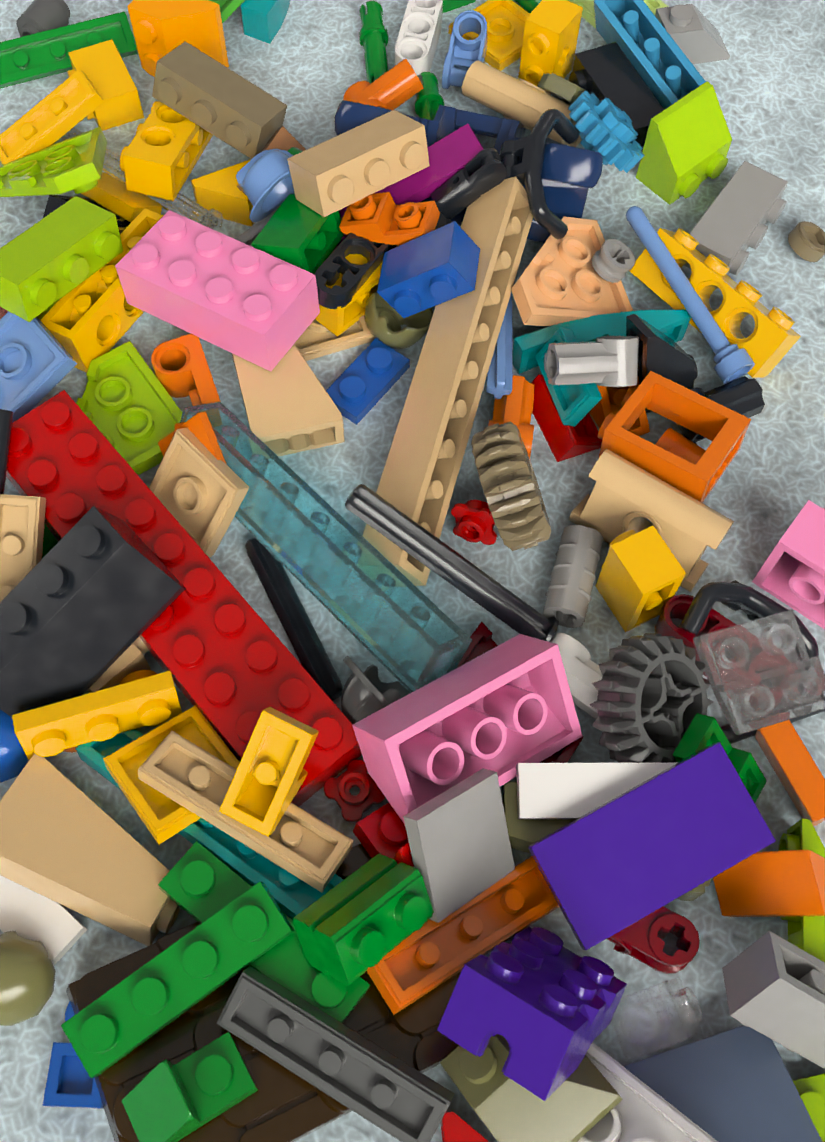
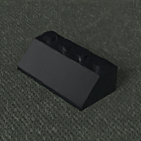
[0,506,186,717]

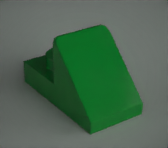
[121,1032,258,1142]

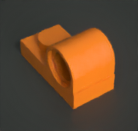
[151,334,226,428]

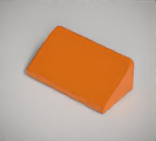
[755,716,825,826]
[713,850,825,917]

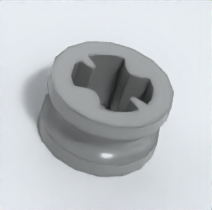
[592,239,635,283]

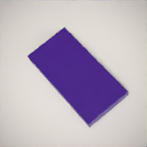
[528,742,776,951]

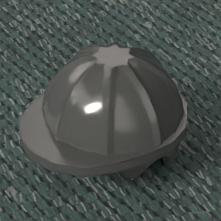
[341,655,419,724]

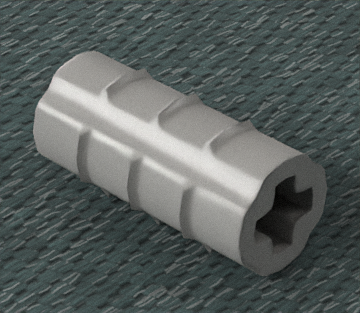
[542,525,603,628]

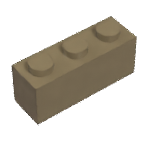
[152,41,288,159]

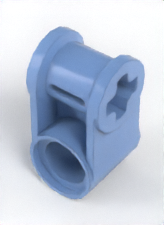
[442,10,487,89]

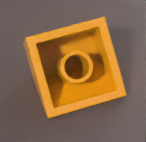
[127,0,229,77]

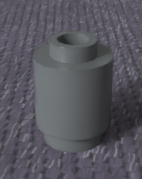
[16,0,70,37]

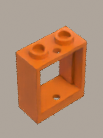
[598,371,751,503]

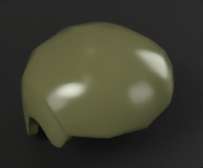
[365,291,433,349]
[0,931,56,1026]

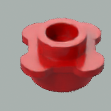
[451,499,498,545]
[324,760,385,822]

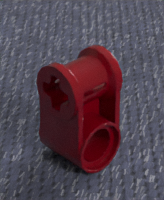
[607,906,700,974]

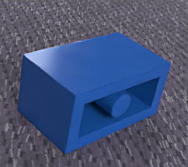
[377,221,480,318]

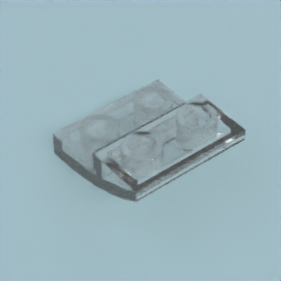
[693,609,825,735]

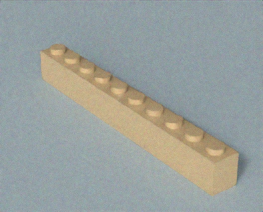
[353,176,533,586]

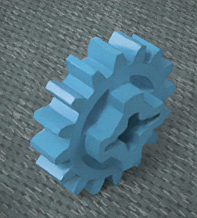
[568,91,644,173]

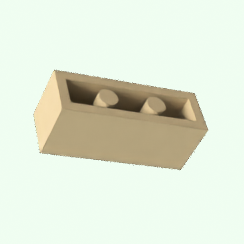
[287,110,430,217]

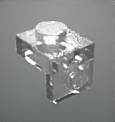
[611,977,702,1062]

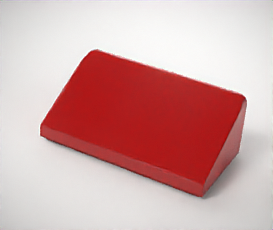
[531,374,602,462]

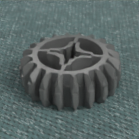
[589,633,713,763]

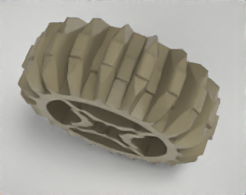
[471,421,551,551]

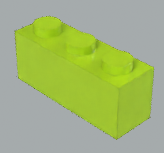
[0,196,123,322]

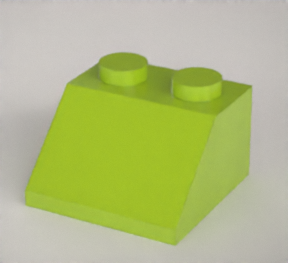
[636,81,732,205]

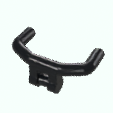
[500,109,580,239]
[679,580,819,694]

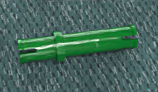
[359,1,389,83]

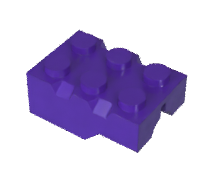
[437,927,627,1101]

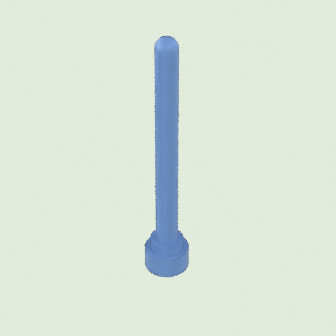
[626,206,755,384]

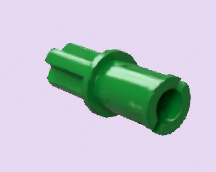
[414,72,445,120]

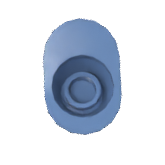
[236,149,295,222]

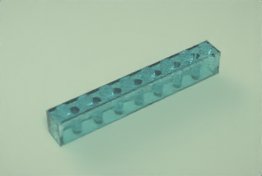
[180,402,472,693]

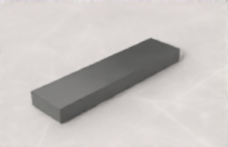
[217,966,455,1142]

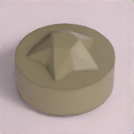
[788,221,825,262]

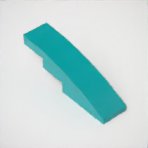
[512,310,691,374]

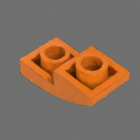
[339,192,440,246]

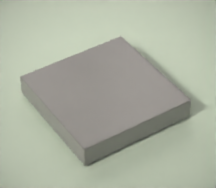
[403,768,515,923]

